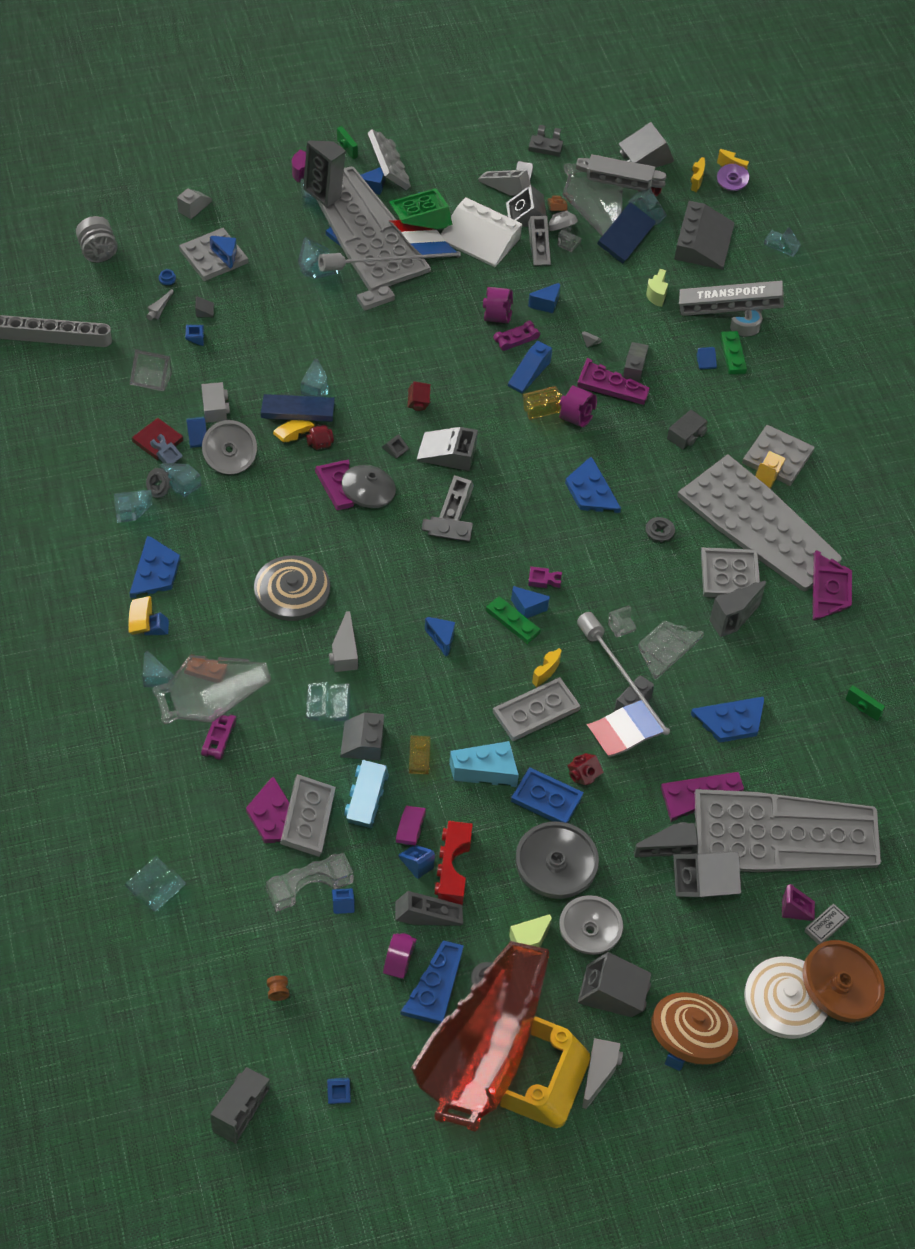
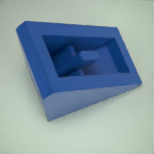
[361,167,386,195]
[210,236,237,269]
[528,283,560,313]
[186,417,207,448]
[511,586,550,618]
[425,617,455,657]
[398,845,435,879]

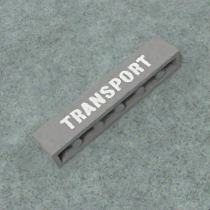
[679,281,784,316]

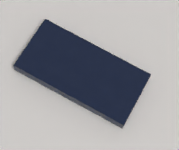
[597,202,656,264]
[261,394,335,422]

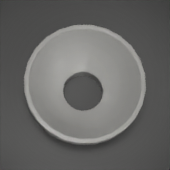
[548,210,578,231]

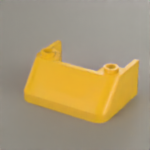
[500,1016,591,1128]

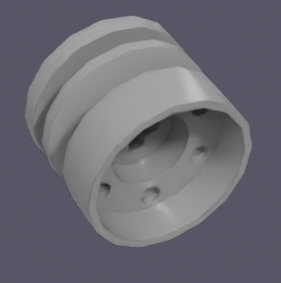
[76,216,117,262]

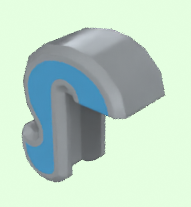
[730,309,763,336]

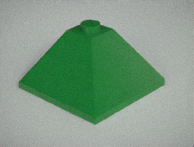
[389,188,453,229]

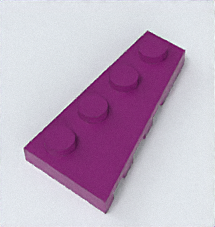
[577,358,650,405]
[661,772,744,822]

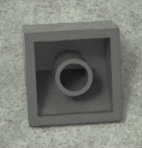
[506,185,547,227]
[340,712,384,761]

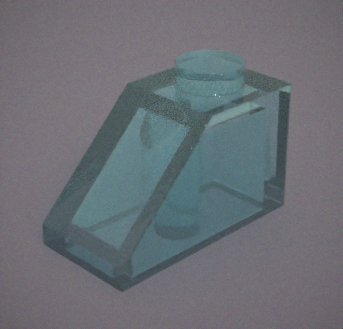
[301,359,329,397]

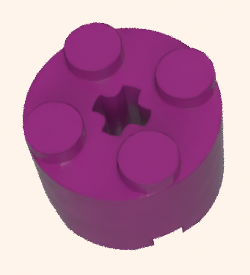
[483,287,513,323]
[559,385,597,427]

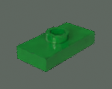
[337,126,358,159]
[845,685,885,721]

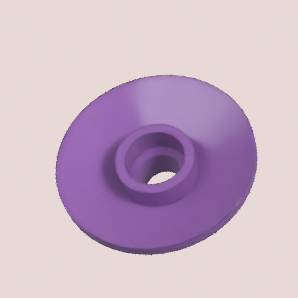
[717,164,749,191]

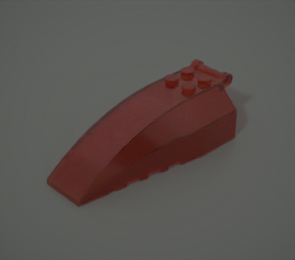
[411,941,549,1132]

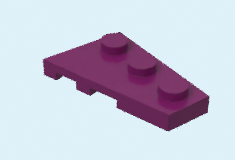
[315,459,354,510]

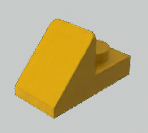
[755,451,786,489]

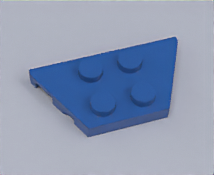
[565,457,621,513]
[130,536,180,598]
[691,697,764,743]

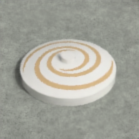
[744,957,828,1039]

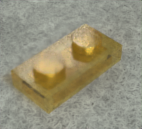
[409,735,430,774]

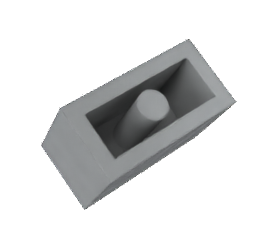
[201,382,230,423]

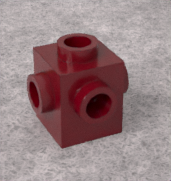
[567,753,604,785]

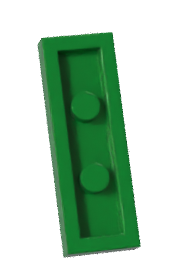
[720,331,747,375]
[486,596,541,644]

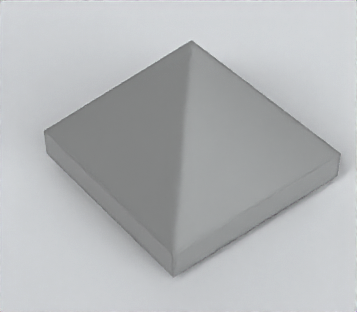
[582,331,602,348]

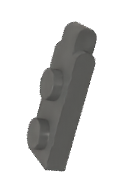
[421,516,473,542]

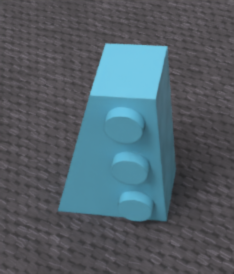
[449,741,519,787]

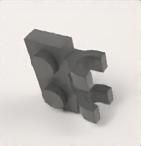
[528,125,563,157]

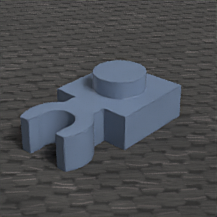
[150,434,183,468]

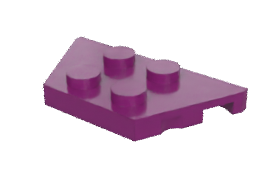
[813,550,852,620]
[246,777,289,843]

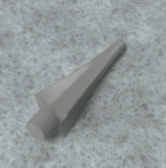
[146,290,174,320]

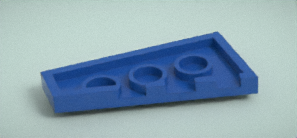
[401,941,464,1025]

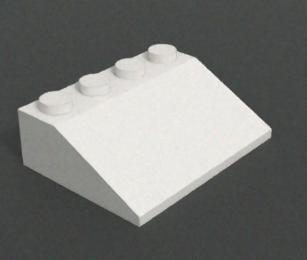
[441,197,522,267]

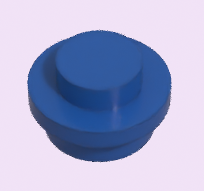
[159,269,176,285]

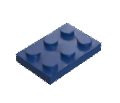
[511,767,584,823]

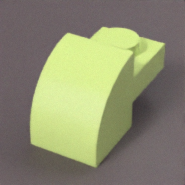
[646,269,668,307]

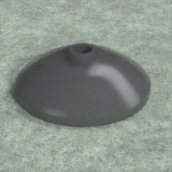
[341,465,396,508]

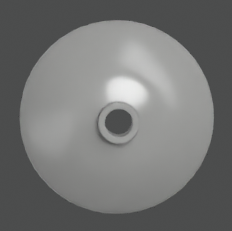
[202,420,257,475]
[559,896,623,954]

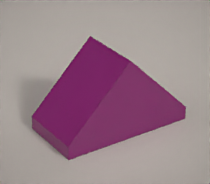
[782,884,815,921]

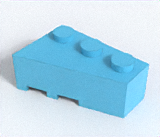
[344,760,389,828]

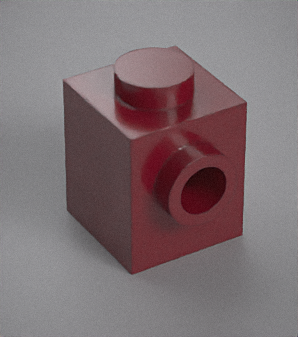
[408,381,431,411]

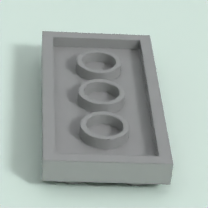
[368,129,411,190]
[493,677,580,741]
[280,774,336,857]

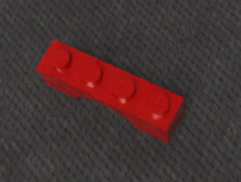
[434,821,473,906]

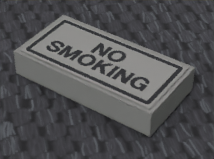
[804,904,849,944]

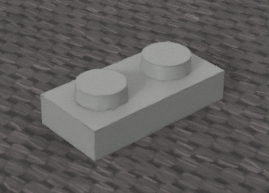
[357,285,395,311]

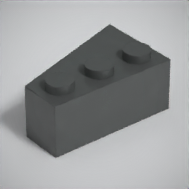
[210,1067,270,1144]

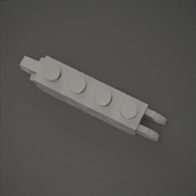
[576,154,666,192]

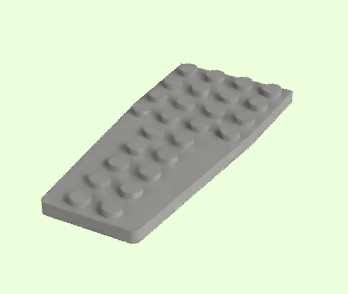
[317,167,430,291]
[677,454,842,591]
[695,789,881,872]

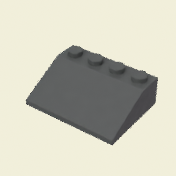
[674,201,734,270]

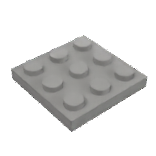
[179,228,248,281]
[742,425,815,486]
[701,547,760,597]

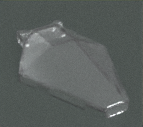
[562,163,623,236]
[152,655,271,724]

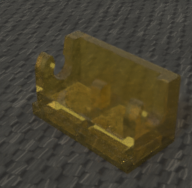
[523,386,562,420]

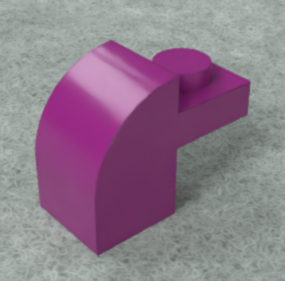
[292,150,306,182]
[383,933,417,979]

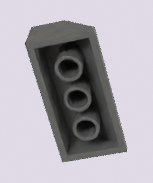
[303,140,346,208]

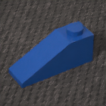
[508,341,552,393]

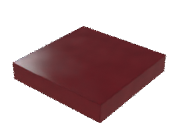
[132,418,184,460]

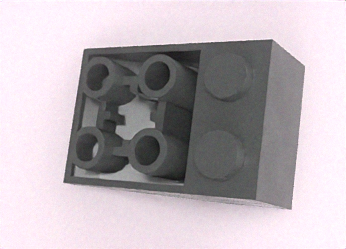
[417,427,478,471]
[709,581,766,637]

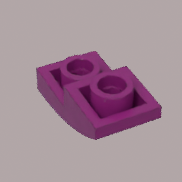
[396,806,426,845]

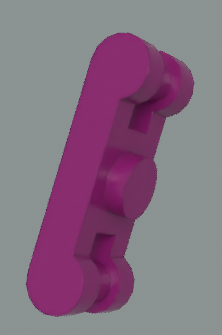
[493,321,540,351]
[201,711,237,760]

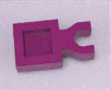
[528,566,562,588]

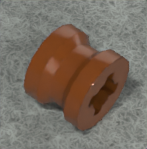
[267,975,289,1001]

